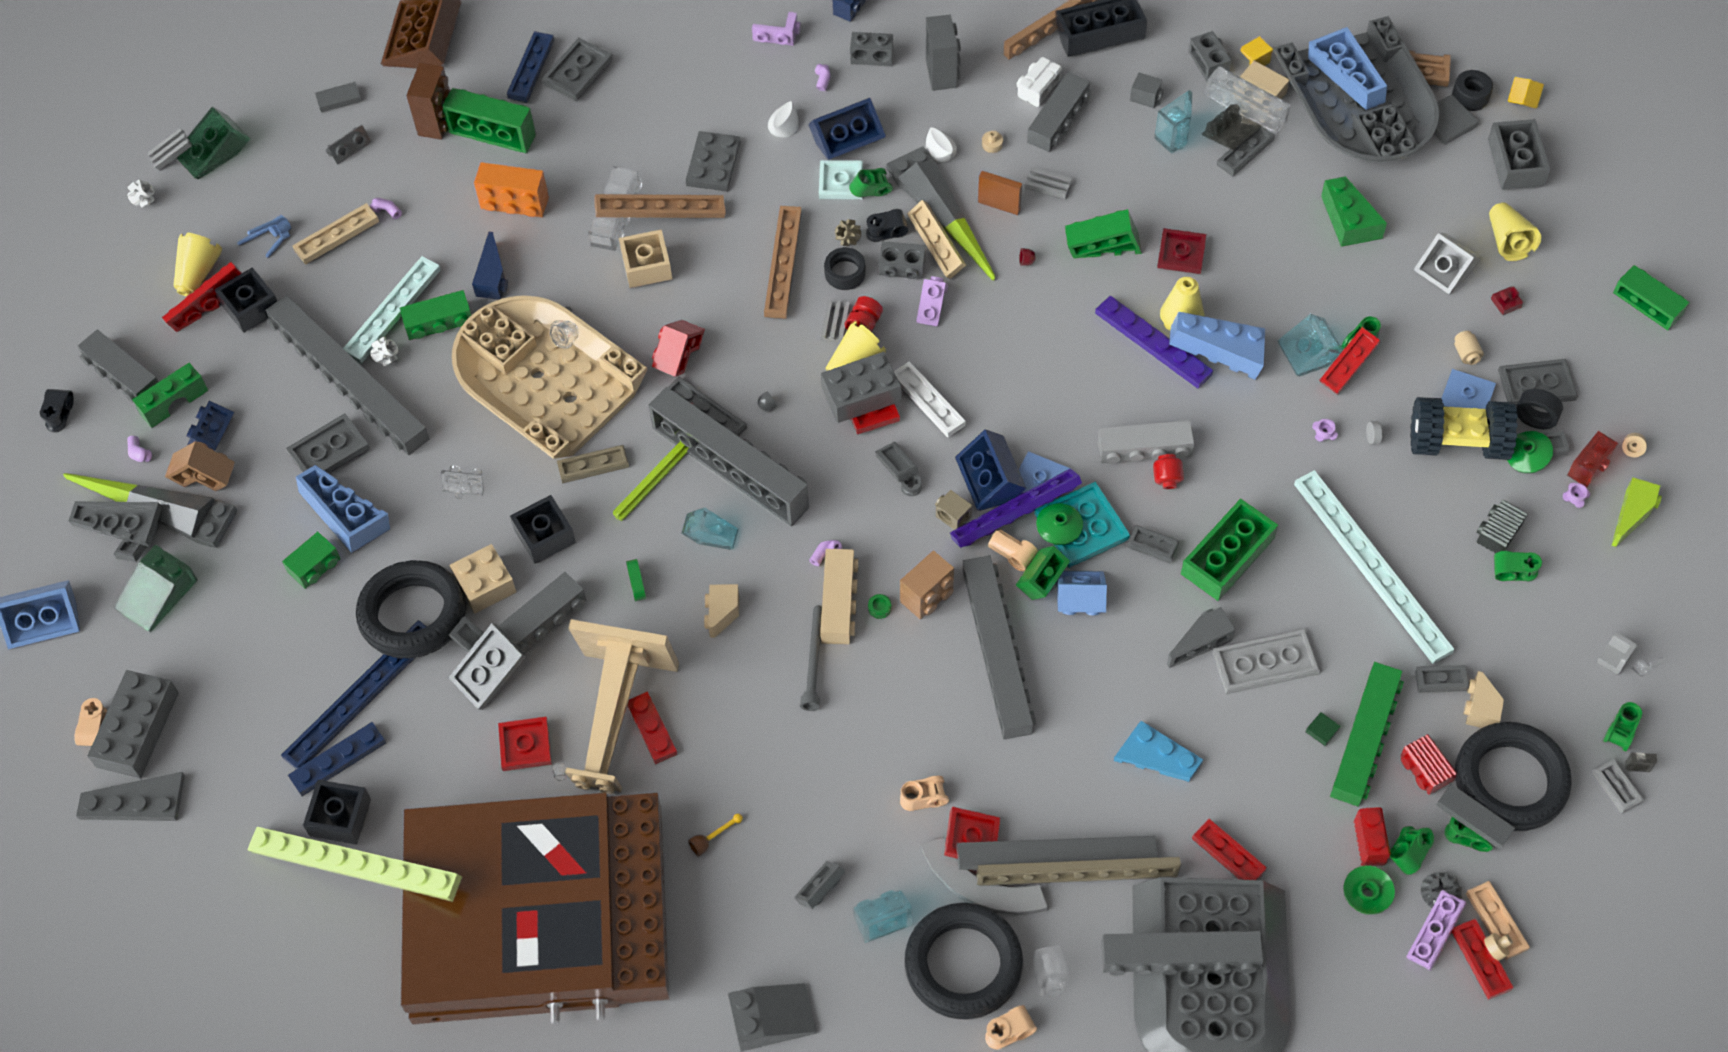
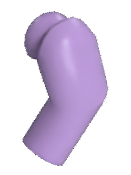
[370,197,402,219]
[127,436,152,462]
[809,540,842,566]

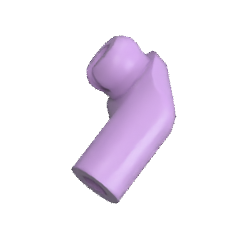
[815,64,831,91]

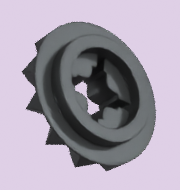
[1421,871,1462,908]

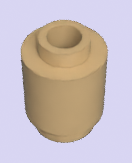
[1454,331,1484,365]

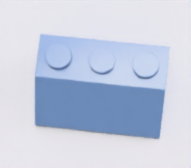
[0,580,80,649]

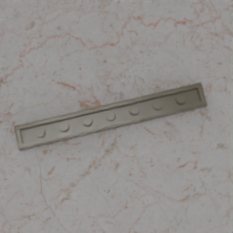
[976,857,1181,886]

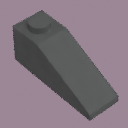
[1167,607,1235,668]

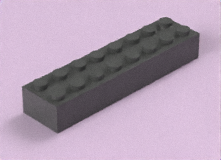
[648,386,809,527]

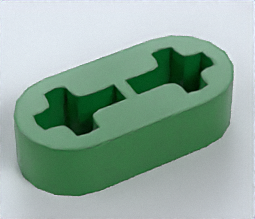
[626,559,646,602]

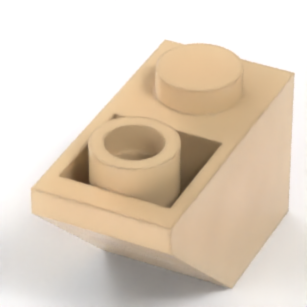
[704,584,739,638]
[1463,671,1504,728]

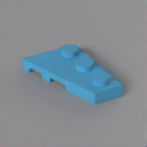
[1114,721,1203,782]

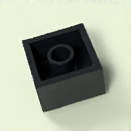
[215,267,277,333]
[510,495,576,564]
[303,780,371,845]

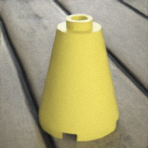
[1489,203,1541,261]
[174,233,222,296]
[1160,277,1205,331]
[825,321,886,371]

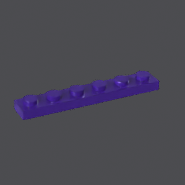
[1095,296,1213,389]
[949,468,1082,548]

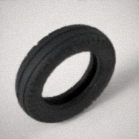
[356,560,466,658]
[1455,722,1572,831]
[905,903,1023,1019]

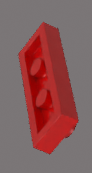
[1319,327,1381,395]
[627,691,678,765]
[1192,819,1267,880]
[1452,918,1514,1000]

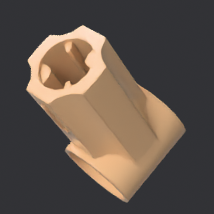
[988,529,1038,572]

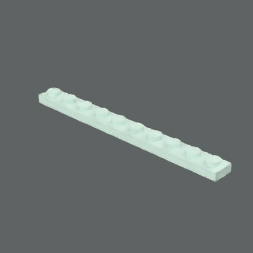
[1294,470,1454,664]

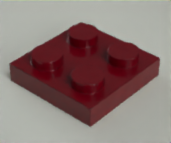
[1157,228,1207,274]

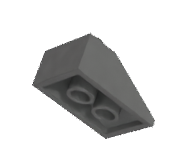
[728,983,817,1052]

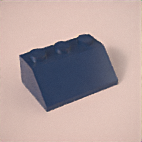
[808,98,886,160]
[955,429,1026,511]

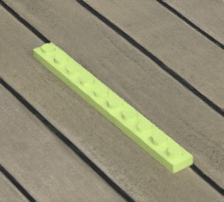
[247,827,462,901]

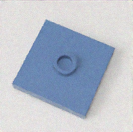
[1441,369,1496,409]
[1019,451,1070,505]

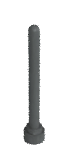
[800,605,822,711]

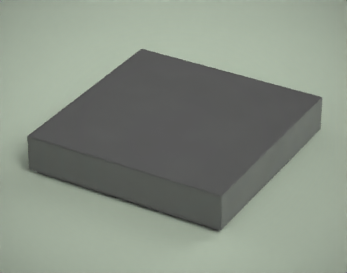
[1434,94,1479,145]

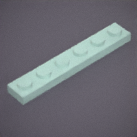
[343,256,441,364]

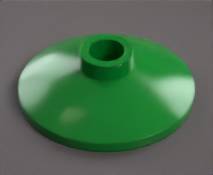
[1507,431,1553,473]
[1036,503,1083,545]
[1343,866,1395,915]

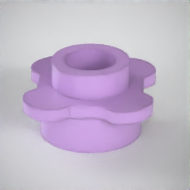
[1312,419,1338,442]
[1562,483,1590,508]

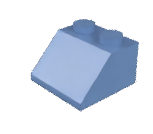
[1057,571,1107,615]

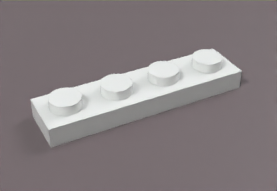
[894,361,966,438]

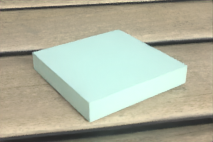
[819,160,863,199]

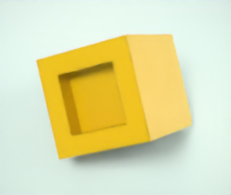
[1240,36,1273,66]
[1508,77,1544,109]

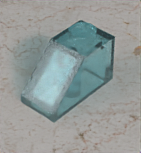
[681,507,739,550]

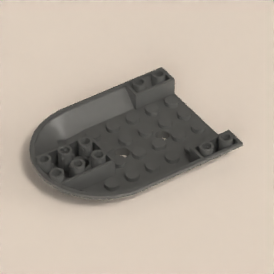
[1273,16,1439,162]
[1132,877,1291,1052]

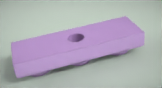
[1406,890,1466,971]

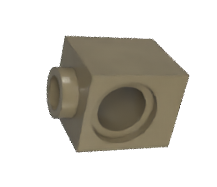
[935,490,972,530]

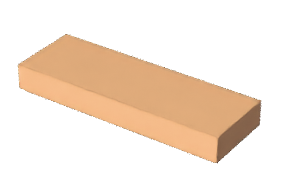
[1466,881,1530,960]

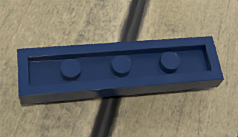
[507,31,555,103]
[288,722,386,797]

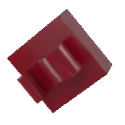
[1491,286,1523,315]

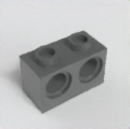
[1188,31,1232,82]
[850,32,893,67]
[879,241,925,279]

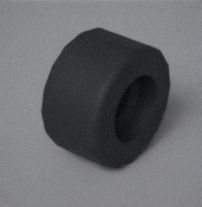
[1452,70,1493,111]

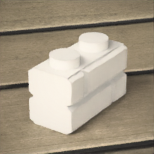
[1017,57,1062,107]

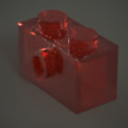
[1567,431,1618,488]

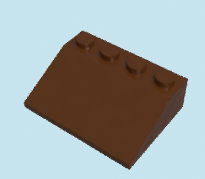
[381,0,461,68]

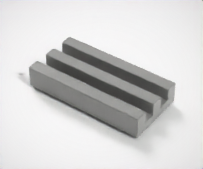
[148,128,192,170]
[1024,167,1072,199]
[821,300,850,342]
[1592,759,1644,814]

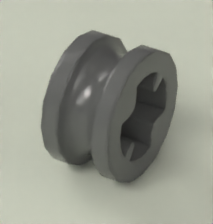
[901,474,922,497]

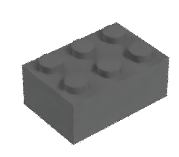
[925,14,961,91]
[1488,119,1550,190]
[821,352,901,423]

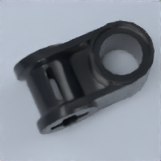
[866,209,909,242]
[39,389,74,433]

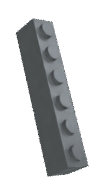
[1101,931,1263,976]

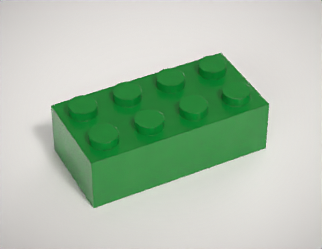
[442,87,536,154]
[1181,498,1278,601]

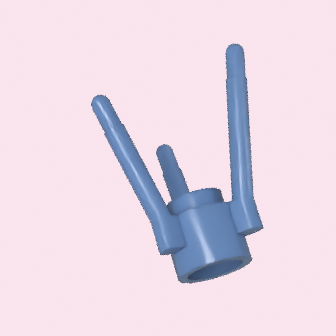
[237,215,291,258]

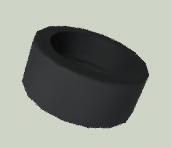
[824,247,866,290]
[1516,389,1564,430]

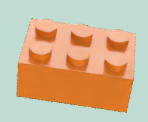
[474,162,549,217]

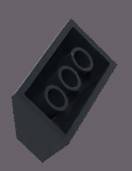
[1055,0,1147,57]

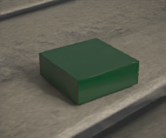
[1305,712,1341,746]

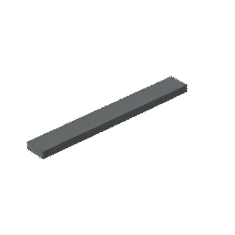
[956,836,1158,870]

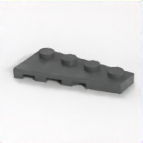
[68,501,162,547]
[76,772,185,821]

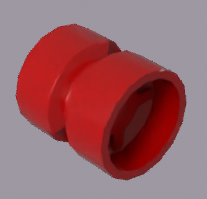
[845,296,883,332]

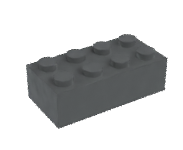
[87,670,179,779]

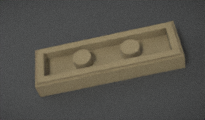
[557,445,629,484]

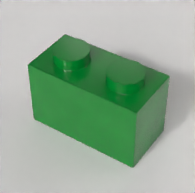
[282,531,341,589]
[1016,546,1070,600]

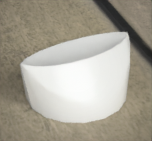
[768,101,799,138]
[926,127,957,163]

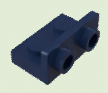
[186,400,234,451]

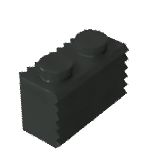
[1476,500,1528,553]

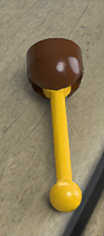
[688,813,743,857]

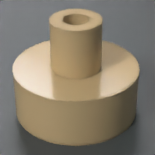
[982,131,1003,153]
[1622,433,1647,457]
[1484,933,1513,961]

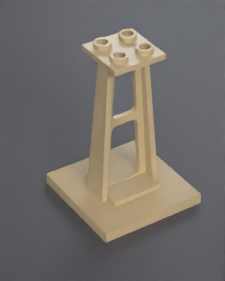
[565,619,679,794]

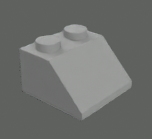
[1414,233,1481,294]

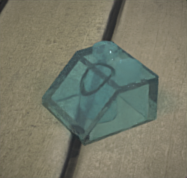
[1154,90,1192,154]
[1278,314,1343,376]
[853,890,912,943]

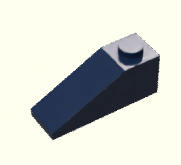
[472,231,508,300]

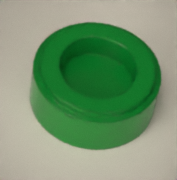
[868,594,892,619]

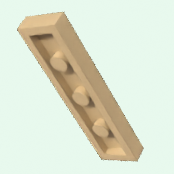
[907,200,966,279]
[292,203,379,265]

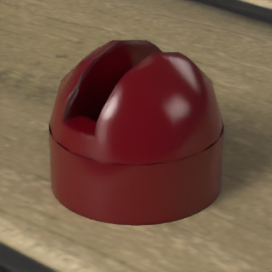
[1019,248,1036,266]

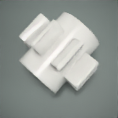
[127,179,155,208]
[371,337,398,366]

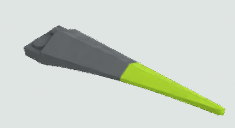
[886,146,995,280]
[63,473,238,548]

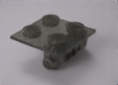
[1201,104,1262,150]

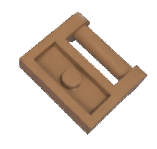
[1409,50,1450,87]

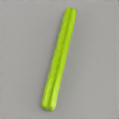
[612,441,689,521]

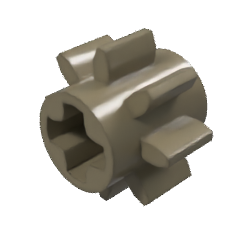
[835,219,861,247]

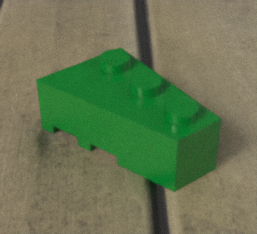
[1321,176,1387,247]
[1065,209,1142,259]

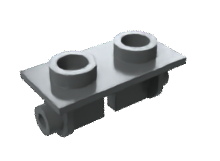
[325,124,371,164]

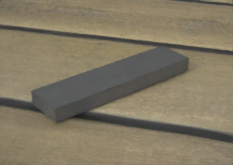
[668,376,747,437]

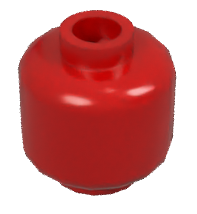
[1153,454,1184,490]

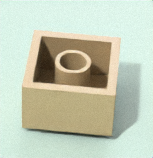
[619,229,672,288]
[449,544,517,614]

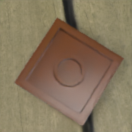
[978,171,1022,215]

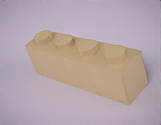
[820,549,859,645]

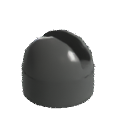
[758,391,777,411]

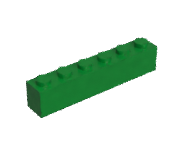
[1330,661,1404,807]

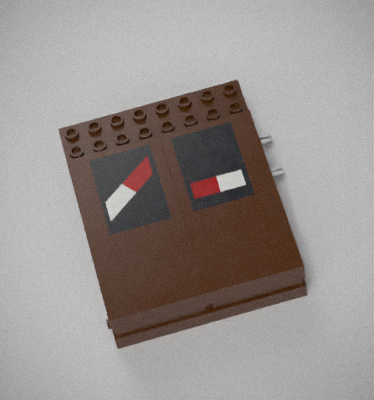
[401,792,669,1024]

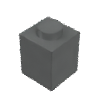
[1130,72,1164,108]

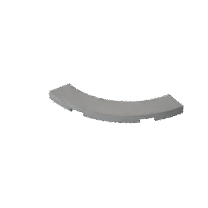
[920,838,1048,915]

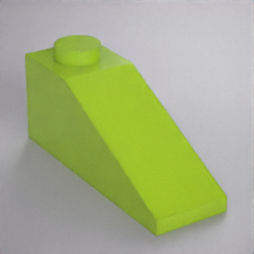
[1611,477,1662,547]

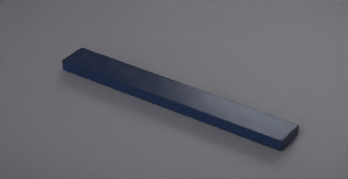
[281,620,427,769]

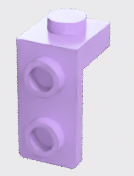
[752,12,801,45]
[916,276,948,326]

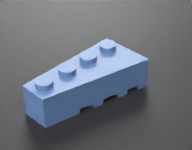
[1308,27,1387,110]
[1170,312,1265,380]
[296,465,390,553]

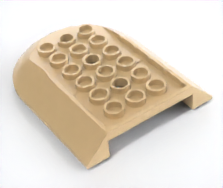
[452,296,647,459]

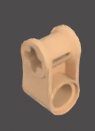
[75,698,107,746]
[900,776,949,811]
[985,1005,1037,1050]

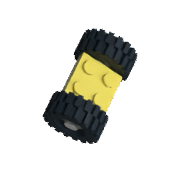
[1410,397,1518,460]

